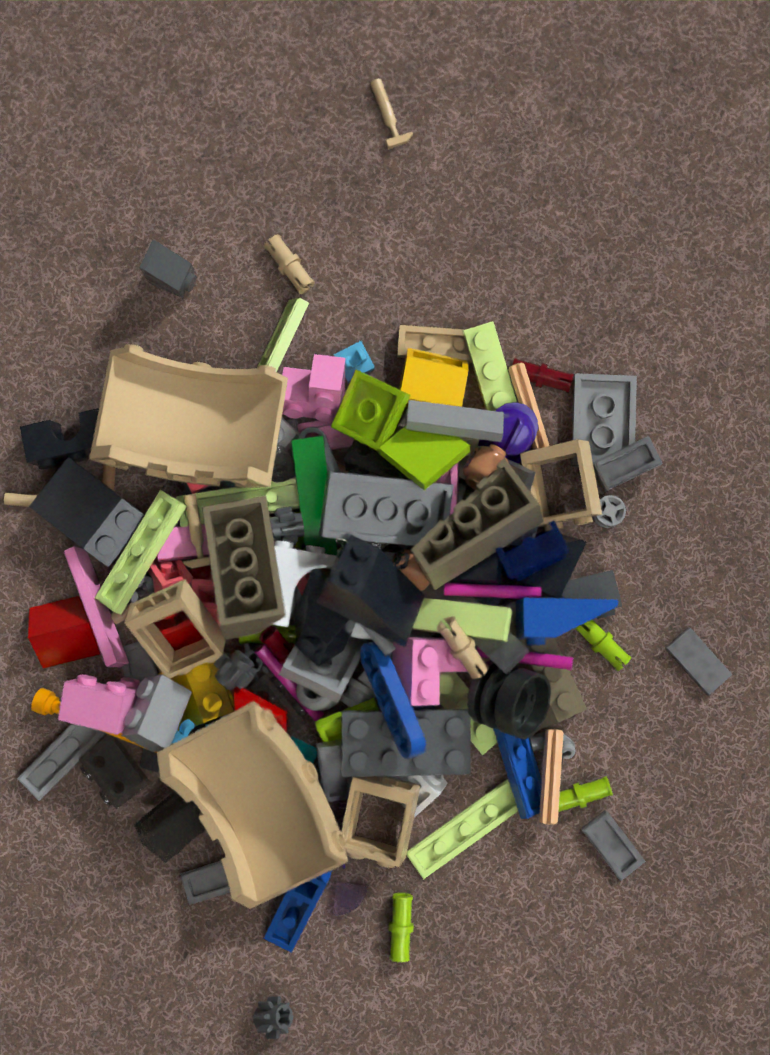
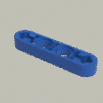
[360,642,426,759]

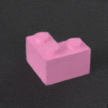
[282,354,345,422]
[392,637,467,706]
[58,675,140,734]

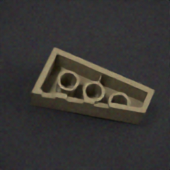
[411,458,544,590]

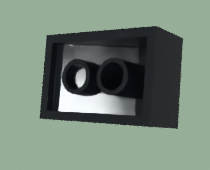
[29,457,145,567]
[317,534,425,647]

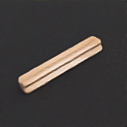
[508,363,549,450]
[539,729,563,825]

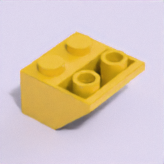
[399,348,468,408]

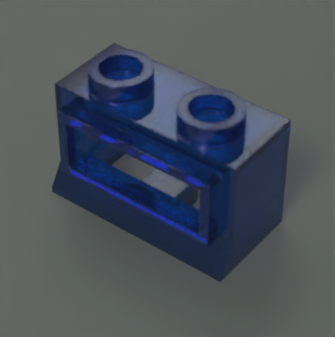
[496,520,570,581]

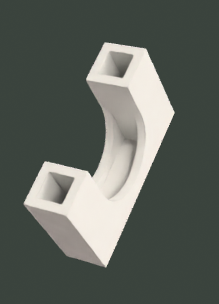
[273,540,372,640]

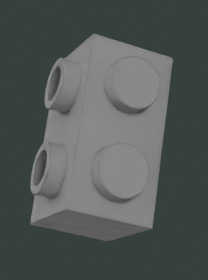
[121,674,192,752]

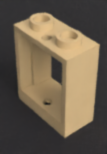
[520,439,602,532]
[125,579,226,678]
[342,776,421,868]

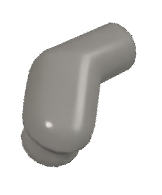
[529,732,576,759]

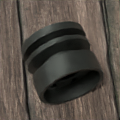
[467,660,551,739]

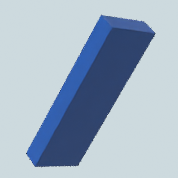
[493,728,542,819]

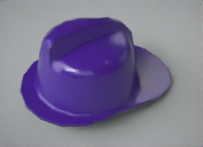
[478,402,538,464]

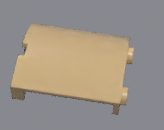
[89,344,288,488]
[157,702,348,909]

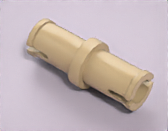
[264,235,315,294]
[437,616,489,679]

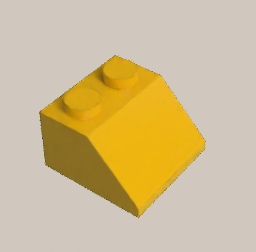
[158,660,234,731]

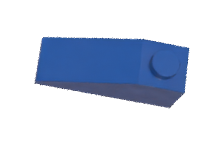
[516,598,618,646]
[263,870,333,953]

